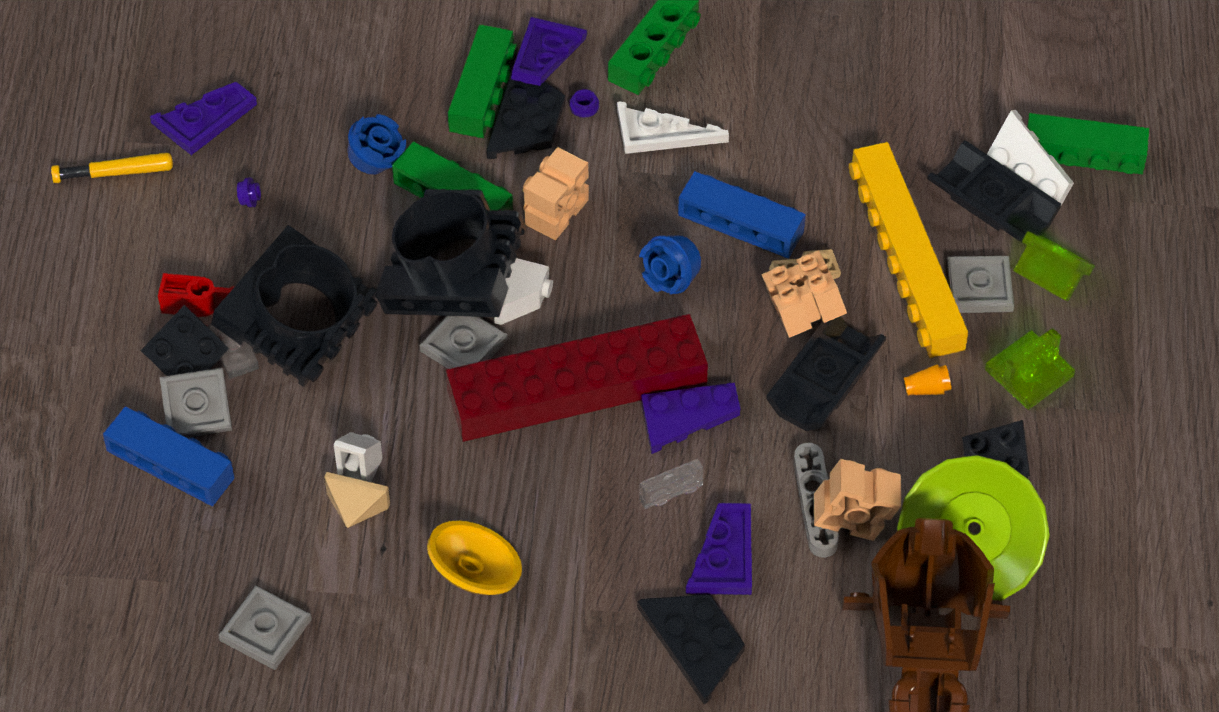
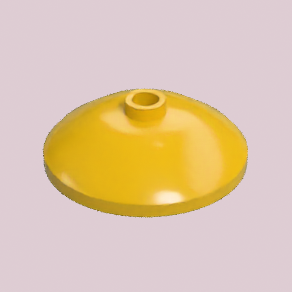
[427,521,522,595]

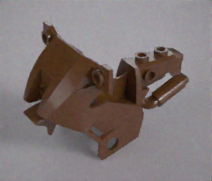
[842,518,1010,712]

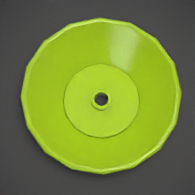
[897,455,1050,601]

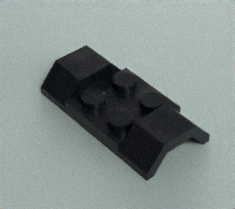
[927,140,1061,246]
[766,316,886,431]

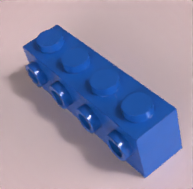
[678,171,806,259]
[103,406,235,507]

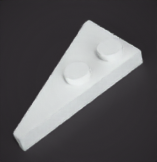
[617,102,729,154]

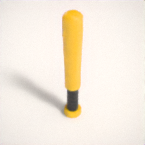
[51,153,173,183]

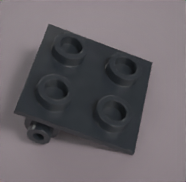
[140,305,230,376]
[962,420,1030,479]

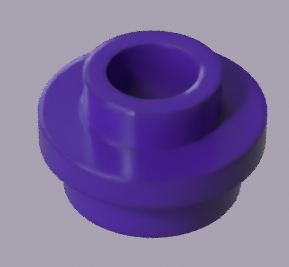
[570,89,599,118]
[237,177,261,208]

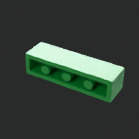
[448,24,518,139]
[1027,113,1149,175]
[392,141,513,211]

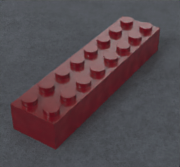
[446,314,708,442]

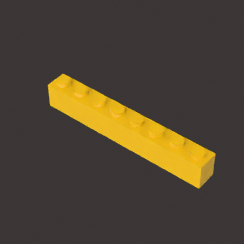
[849,142,968,358]

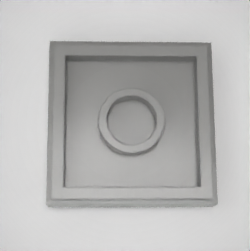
[947,256,1014,313]
[419,316,508,369]
[160,368,232,438]
[219,586,312,670]

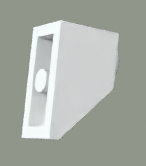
[494,258,553,325]
[334,432,383,482]

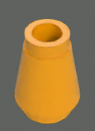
[903,364,952,396]

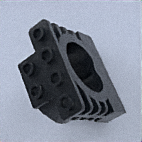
[375,189,526,317]
[211,225,378,387]

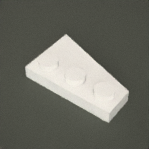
[987,110,1074,205]

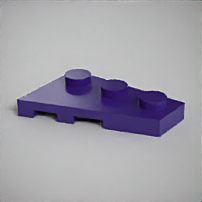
[511,17,587,86]
[150,82,257,155]
[641,383,740,454]
[686,503,752,595]

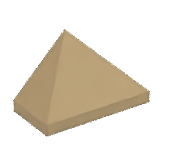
[324,472,390,528]

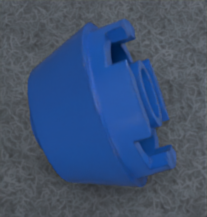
[347,114,406,174]
[639,235,701,295]

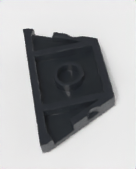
[486,73,565,159]
[637,595,745,704]

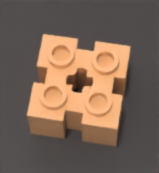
[522,147,589,241]
[761,250,847,338]
[814,459,901,541]

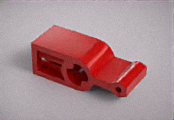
[158,273,235,317]

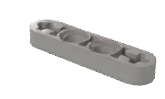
[794,443,839,558]

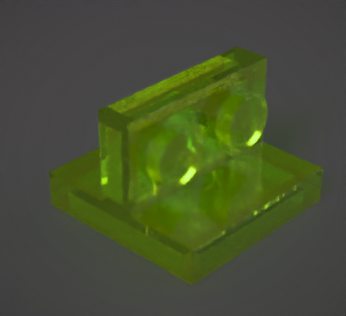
[1013,231,1095,301]
[985,328,1075,410]

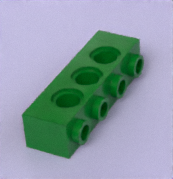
[608,0,701,95]

